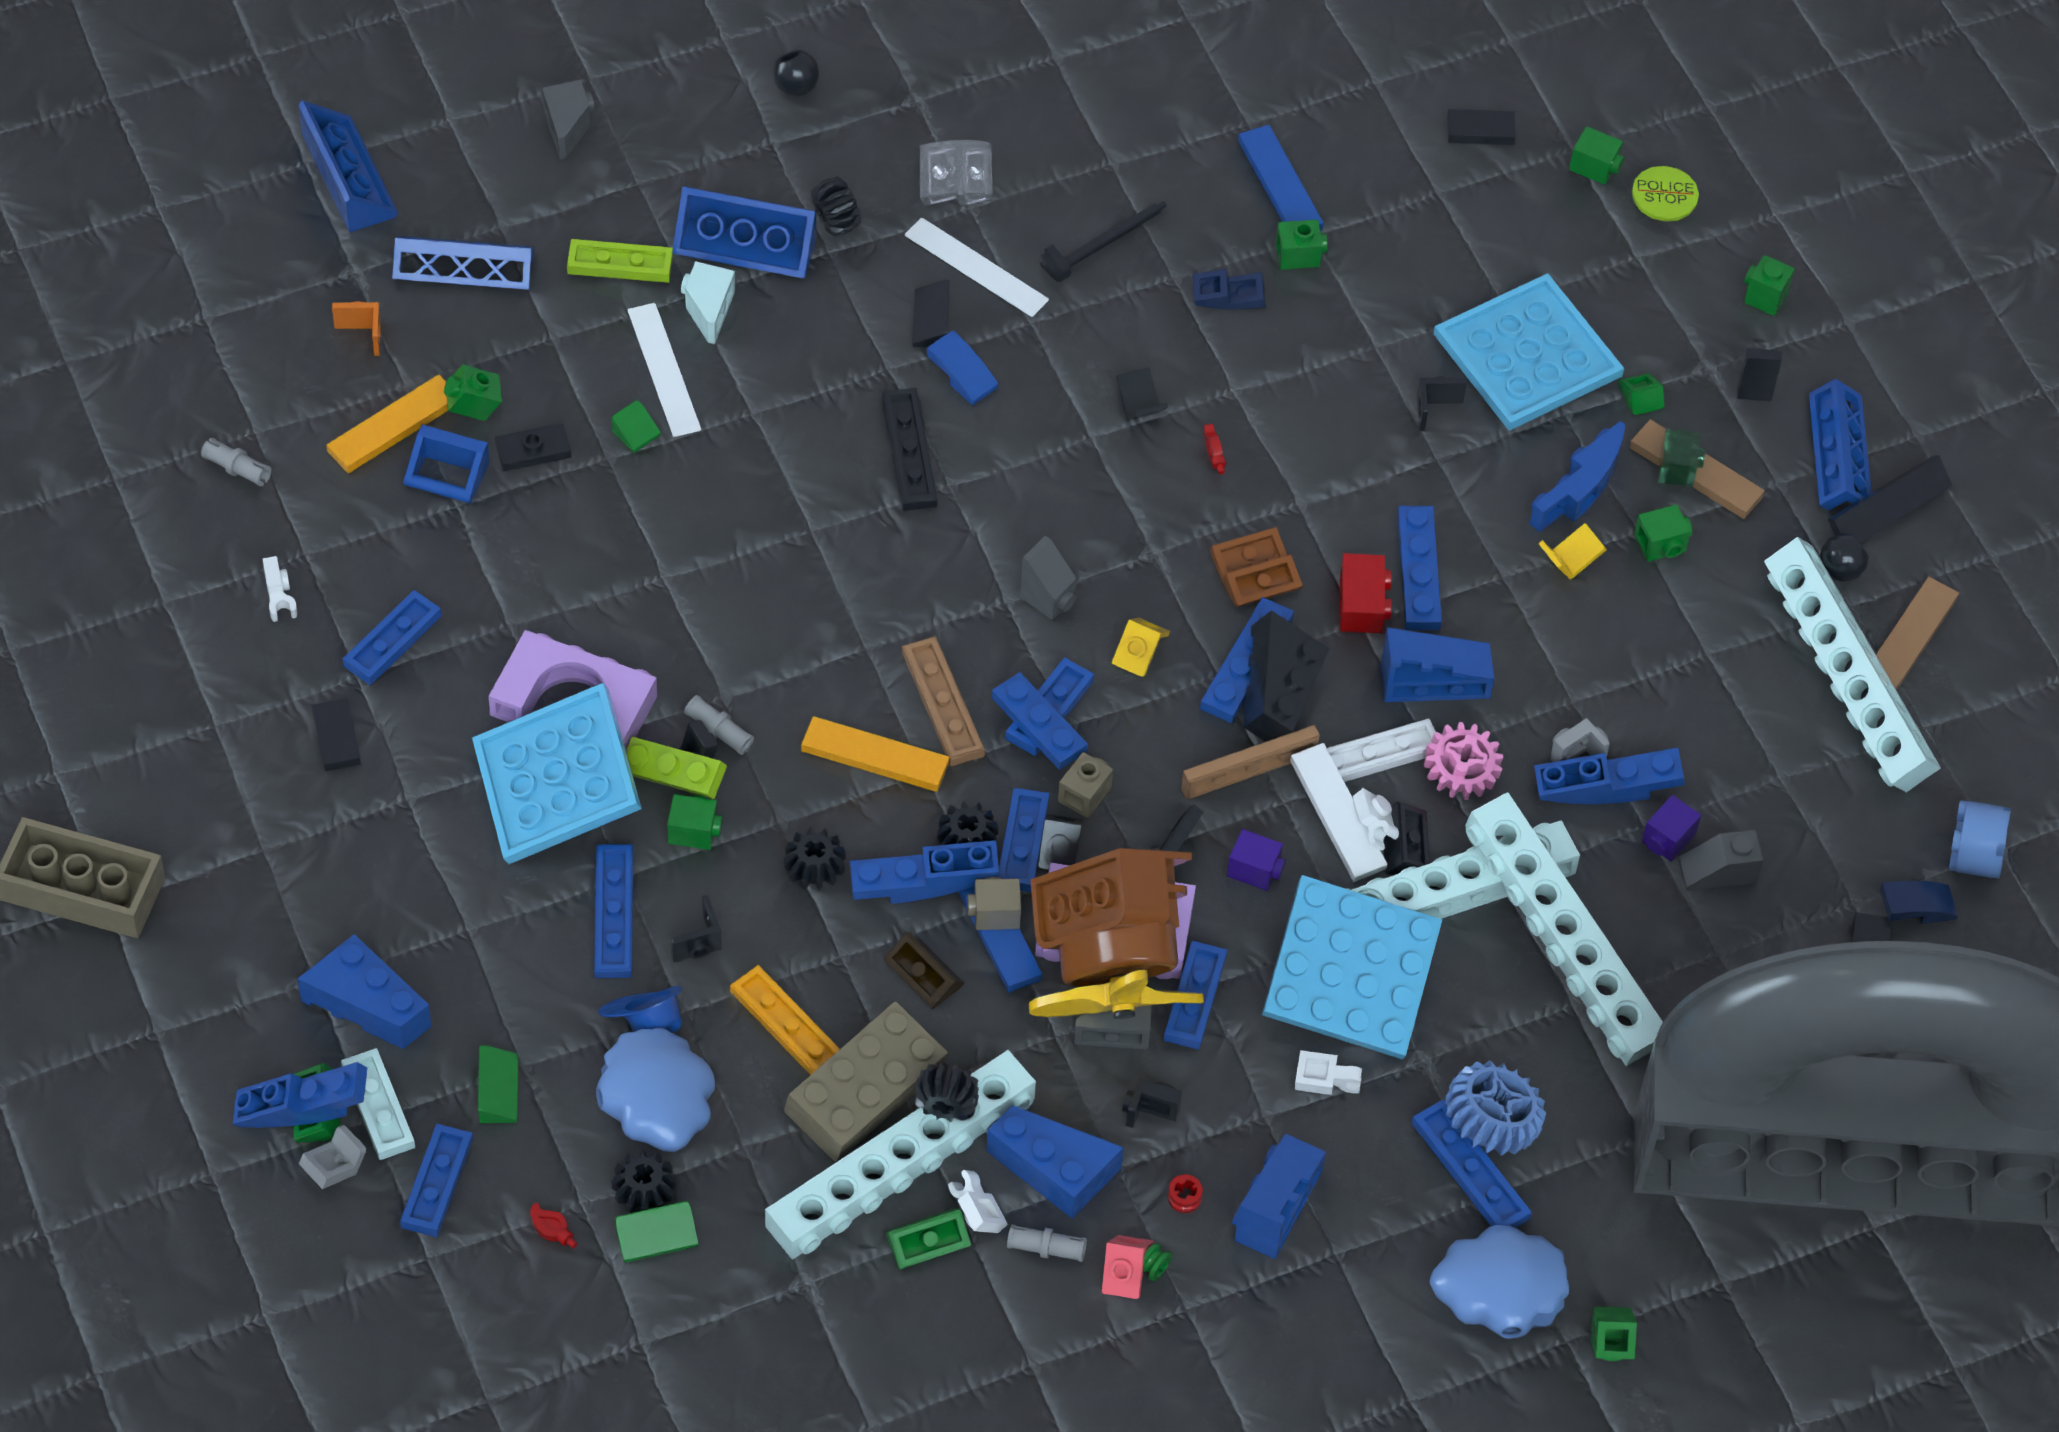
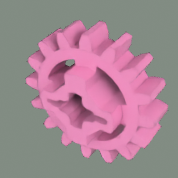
[1424,722,1503,800]

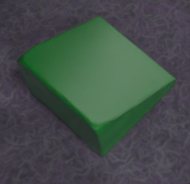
[1618,373,1665,415]
[611,400,661,453]

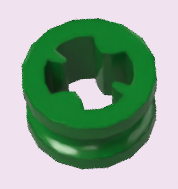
[1143,1243,1173,1282]

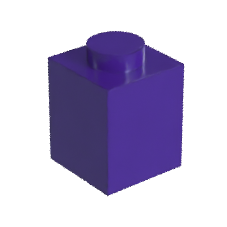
[1642,795,1701,862]
[1227,829,1286,891]

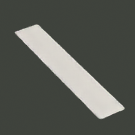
[905,218,1049,317]
[628,303,701,437]

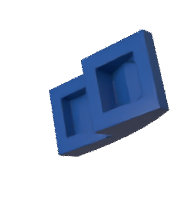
[927,330,998,406]

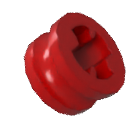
[1168,1174,1203,1213]

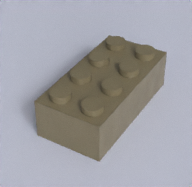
[0,817,165,939]
[784,1001,948,1163]

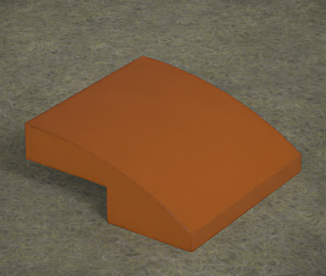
[1209,527,1303,608]

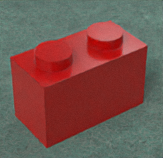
[1339,553,1392,634]

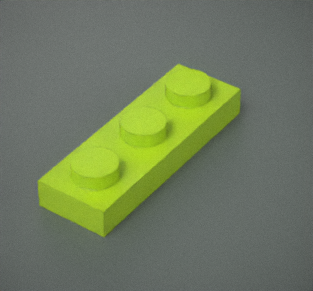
[567,239,673,283]
[626,737,727,799]

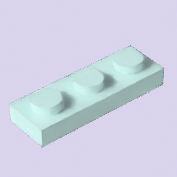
[341,1048,415,1160]

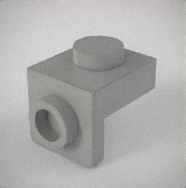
[1550,718,1610,762]
[299,1125,366,1189]

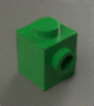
[1569,126,1625,185]
[1275,219,1327,270]
[1744,255,1795,316]
[444,364,502,421]
[1634,504,1692,562]
[667,794,723,850]
[1591,1307,1637,1361]

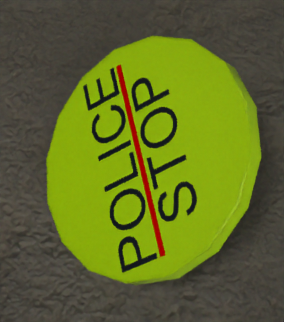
[1632,166,1699,222]

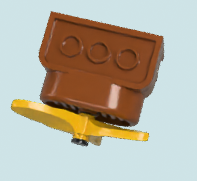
[1028,848,1204,1019]

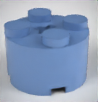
[1949,800,2011,879]

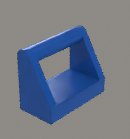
[404,424,490,504]

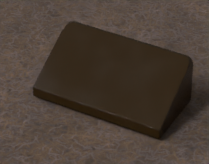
[883,931,964,1008]

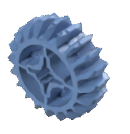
[1445,1060,1546,1156]

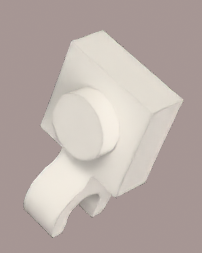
[263,556,297,622]
[1353,788,1399,850]
[1295,1050,1362,1095]
[948,1170,1008,1233]

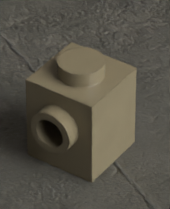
[1058,752,1113,818]
[967,877,1021,930]

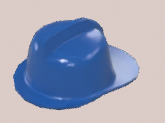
[598,986,683,1033]

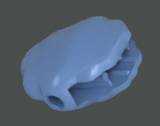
[596,1028,715,1152]
[1430,1225,1569,1339]

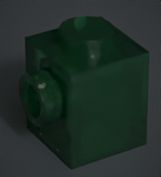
[1658,429,1705,487]

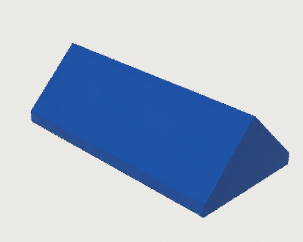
[298,100,399,233]
[673,186,816,278]

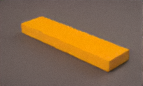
[326,374,448,474]
[801,716,950,792]
[730,965,840,1075]

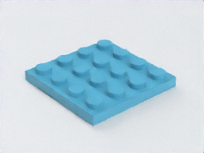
[1433,273,1624,431]
[472,683,642,864]
[1261,875,1443,1060]

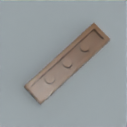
[1629,419,1765,519]
[1876,576,1959,691]
[902,636,985,766]
[1181,725,1320,799]

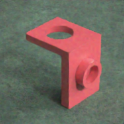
[1102,1235,1154,1299]

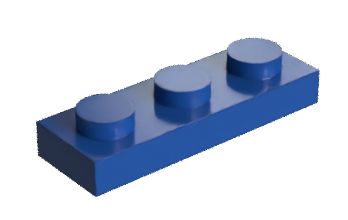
[343,590,442,686]
[1005,657,1094,756]
[991,672,1088,770]
[998,788,1049,892]
[1164,941,1228,1050]
[400,1123,473,1238]

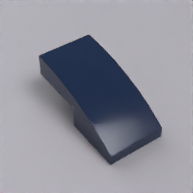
[1193,269,1266,309]
[1880,881,1958,924]

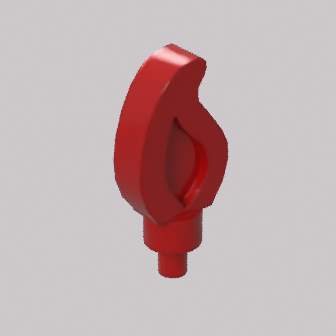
[1203,423,1226,475]
[530,1203,578,1249]

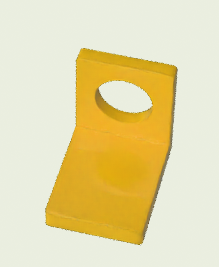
[1538,523,1607,580]
[1112,617,1170,677]

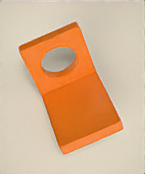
[332,301,381,356]

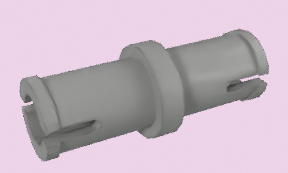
[201,438,272,487]
[684,695,754,755]
[1007,1224,1087,1262]

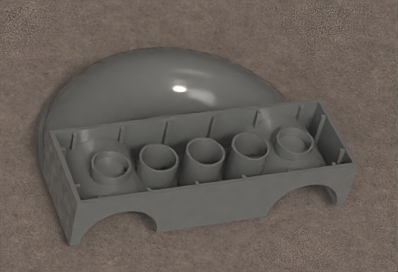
[1634,941,2059,1226]

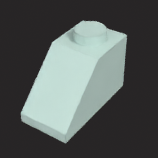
[681,261,735,344]

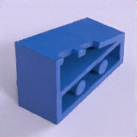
[1380,627,1494,702]
[297,934,431,1049]
[986,1105,1124,1219]
[1232,1133,1326,1260]

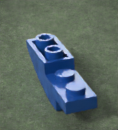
[1529,421,1625,532]
[1534,748,1685,804]
[850,840,999,904]
[233,1062,368,1128]

